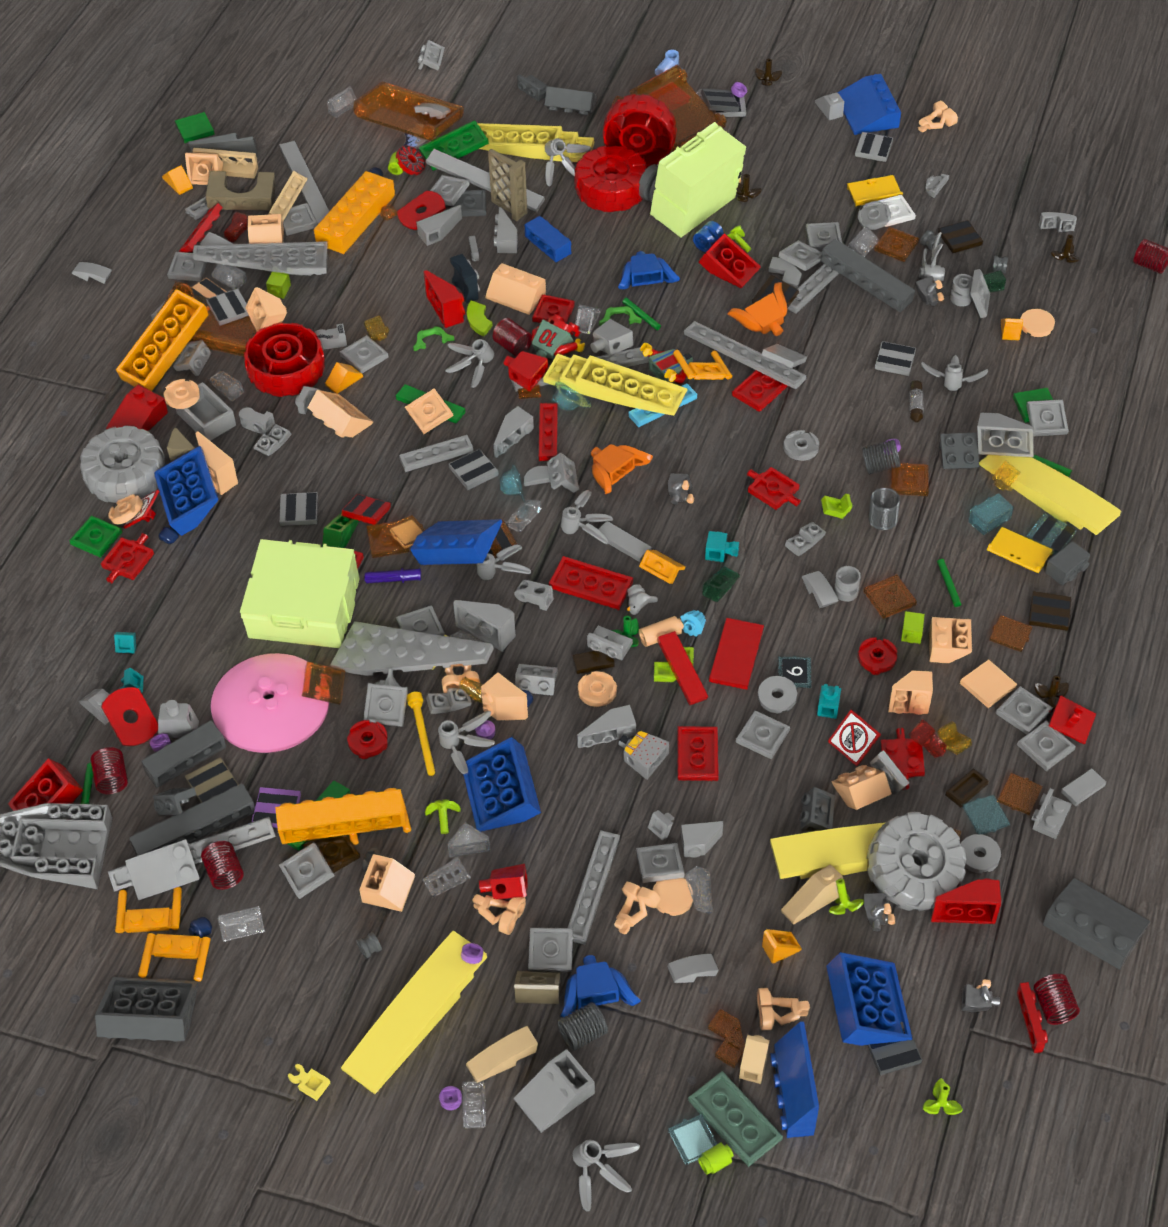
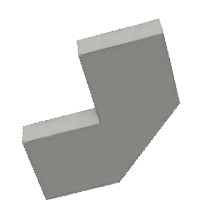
[769,257,802,289]

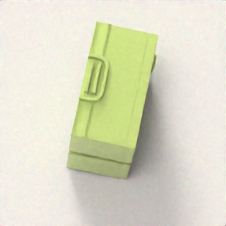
[650,122,746,238]
[240,539,360,648]

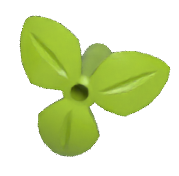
[727,225,751,253]
[425,799,461,834]
[829,879,864,915]
[923,1078,963,1115]

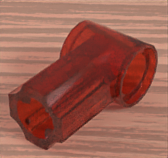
[223,212,249,242]
[908,719,947,759]

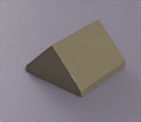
[167,428,195,462]
[514,971,561,1004]

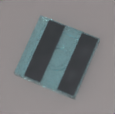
[1026,513,1077,555]

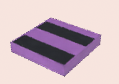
[252,787,301,828]

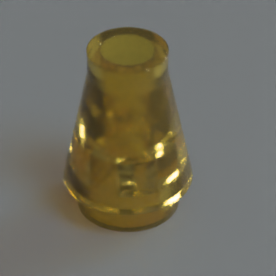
[459,677,483,703]

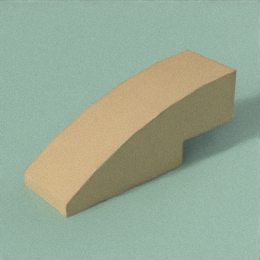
[466,1026,538,1083]

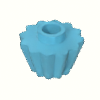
[681,610,706,637]

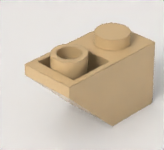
[739,1035,770,1084]

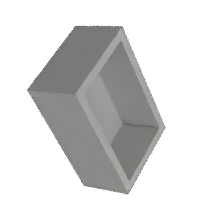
[176,382,236,441]

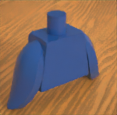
[618,251,680,289]
[560,955,641,1018]

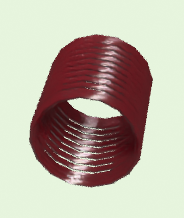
[1133,239,1168,274]
[492,318,532,356]
[90,747,128,794]
[201,841,244,890]
[1033,974,1080,1025]

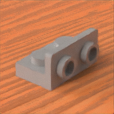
[417,40,445,70]
[173,340,212,376]
[547,453,579,493]
[587,625,633,660]
[515,664,558,695]
[1031,788,1072,839]

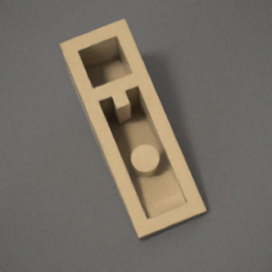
[781,864,843,925]

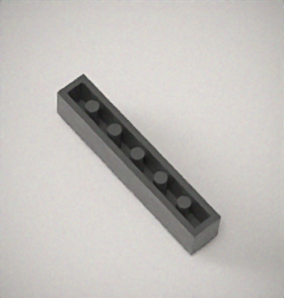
[820,239,915,312]
[129,783,255,856]

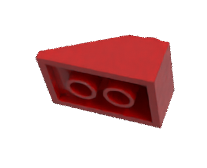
[698,233,761,288]
[424,270,465,328]
[106,384,168,431]
[8,758,83,811]
[931,878,1001,924]

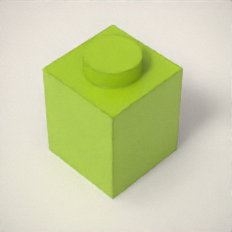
[266,272,291,299]
[901,611,925,644]

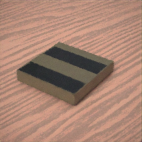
[184,757,238,803]

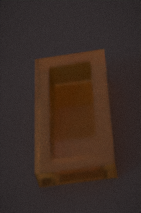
[518,385,542,399]

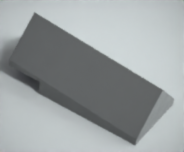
[189,133,258,159]

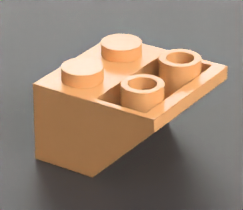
[248,214,284,244]
[929,617,972,663]
[888,671,933,715]
[832,765,892,810]
[359,854,415,912]

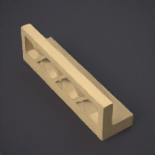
[193,148,258,179]
[268,171,307,221]

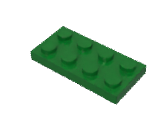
[419,120,489,171]

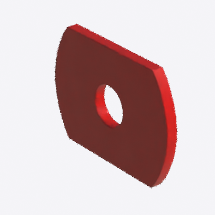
[397,191,446,230]
[101,687,158,746]

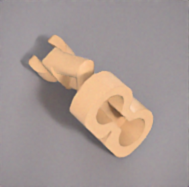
[918,100,958,132]
[441,664,480,693]
[614,881,661,934]
[472,894,526,935]
[757,988,810,1030]

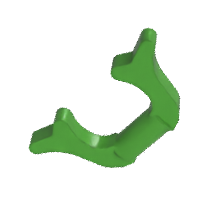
[599,306,642,326]
[413,327,454,351]

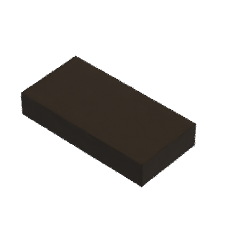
[572,651,615,674]
[945,768,989,808]

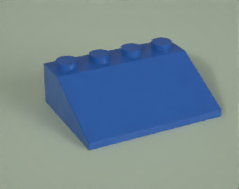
[837,74,901,135]
[154,446,219,536]
[410,519,502,565]
[463,737,541,832]
[826,952,912,1046]
[770,1022,819,1138]

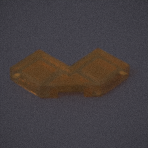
[708,1009,745,1068]

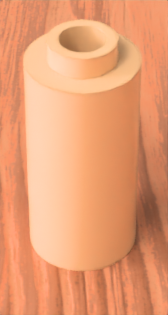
[639,616,683,647]

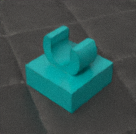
[114,632,136,653]
[120,668,144,693]

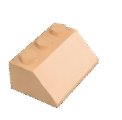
[485,263,546,315]
[307,390,373,438]

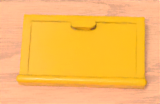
[847,175,903,206]
[987,527,1053,574]

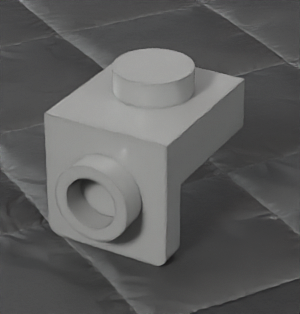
[295,386,320,414]

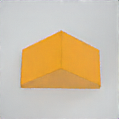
[162,165,193,195]
[1001,319,1023,340]
[325,362,363,394]
[762,929,802,964]

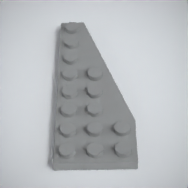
[193,241,328,275]
[330,621,494,676]

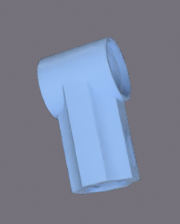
[655,50,679,80]

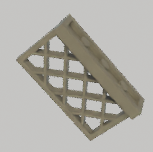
[488,149,527,221]

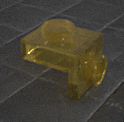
[364,315,389,341]
[992,461,1021,491]
[938,721,972,755]

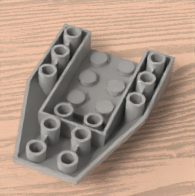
[0,803,112,889]

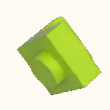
[821,494,852,519]

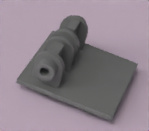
[939,432,979,469]

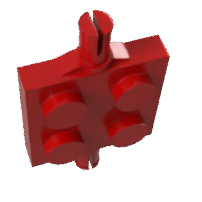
[747,467,801,510]
[101,533,154,583]
[881,728,925,790]

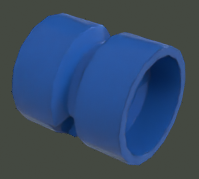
[693,221,724,252]

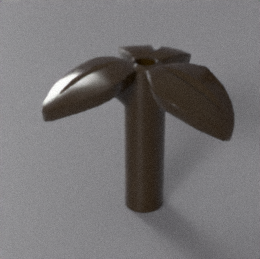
[755,58,782,86]
[736,174,762,202]
[1051,234,1080,263]
[1034,675,1069,708]

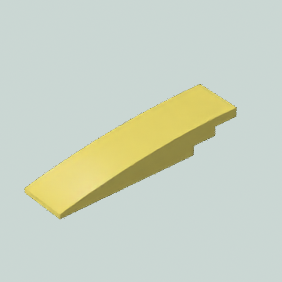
[477,123,595,162]
[543,354,688,416]
[979,455,1121,535]
[770,823,885,879]
[341,931,487,1094]

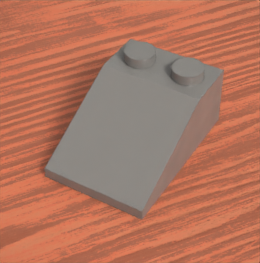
[977,413,1034,457]
[453,600,516,651]
[125,839,200,900]

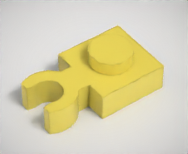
[288,1064,330,1101]

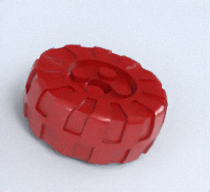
[603,94,677,167]
[574,145,647,212]
[244,323,325,397]

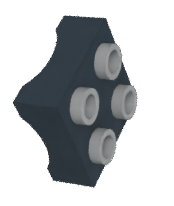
[450,254,480,304]

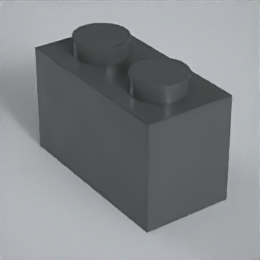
[1045,541,1090,586]

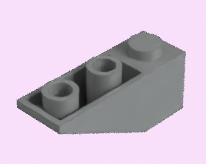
[417,205,462,246]
[494,207,518,253]
[494,406,534,458]
[577,705,636,748]

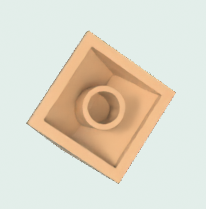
[185,153,223,185]

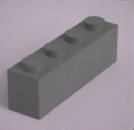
[141,721,226,788]

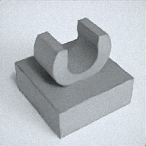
[648,810,674,840]

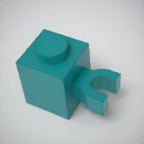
[705,531,739,562]
[817,684,841,719]

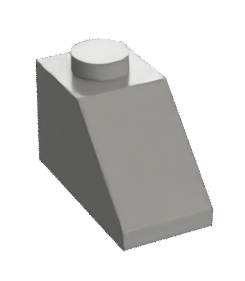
[815,93,845,120]
[79,689,110,725]
[681,821,723,858]

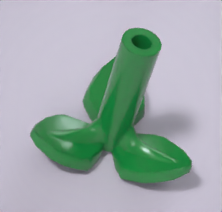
[611,616,639,647]

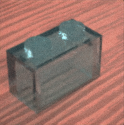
[968,493,1014,535]

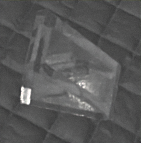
[575,304,601,334]
[448,823,490,858]

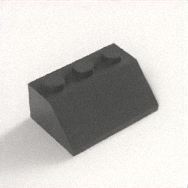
[544,86,598,115]

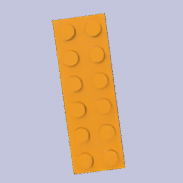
[314,171,395,254]
[116,289,209,391]
[275,788,406,844]

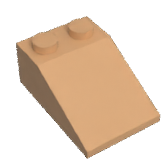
[195,432,238,495]

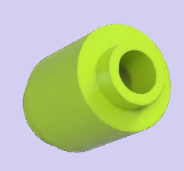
[388,151,403,175]
[698,1142,734,1175]

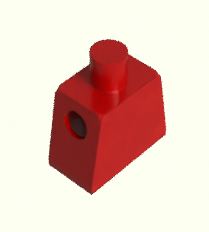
[504,351,548,391]
[479,864,528,899]

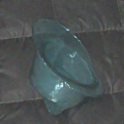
[551,382,592,411]
[500,465,526,502]

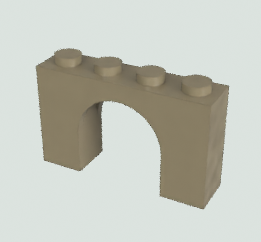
[206,171,276,211]

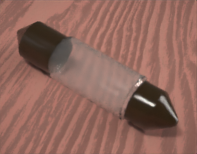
[909,380,924,423]

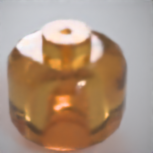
[380,205,398,220]

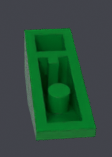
[322,512,359,548]

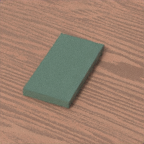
[688,1071,783,1167]

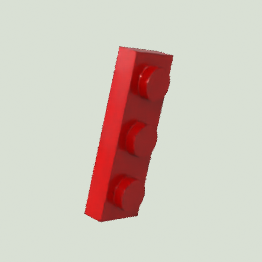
[1017,982,1048,1053]

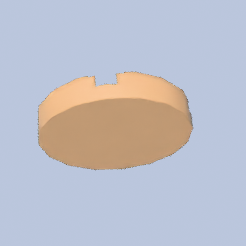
[1020,309,1055,337]
[164,379,200,409]
[108,494,143,524]
[578,671,617,707]
[653,878,694,916]

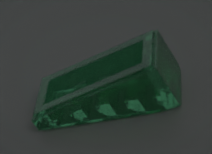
[983,271,1006,292]
[702,567,740,602]

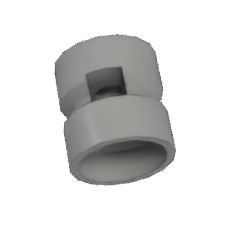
[950,274,973,306]
[834,566,861,602]

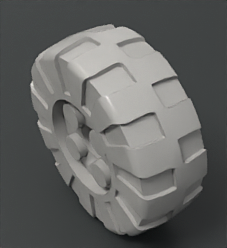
[80,426,166,503]
[866,812,967,911]

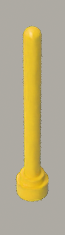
[407,692,435,776]

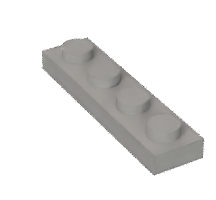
[399,435,474,472]

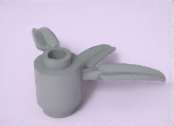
[545,138,592,186]
[919,232,945,282]
[445,339,494,388]
[921,355,988,391]
[561,490,613,544]
[476,544,531,580]
[438,711,495,774]
[573,1140,640,1211]

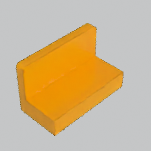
[639,550,686,584]

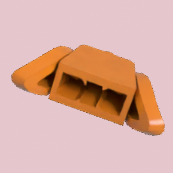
[728,282,788,336]
[591,444,653,494]

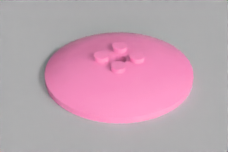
[211,653,329,753]

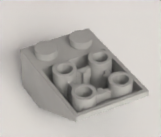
[514,1049,595,1133]

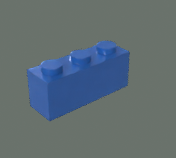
[525,216,572,262]

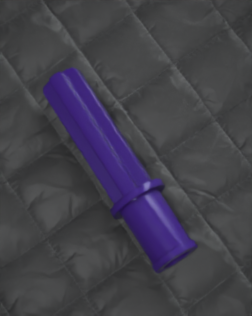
[364,568,421,583]

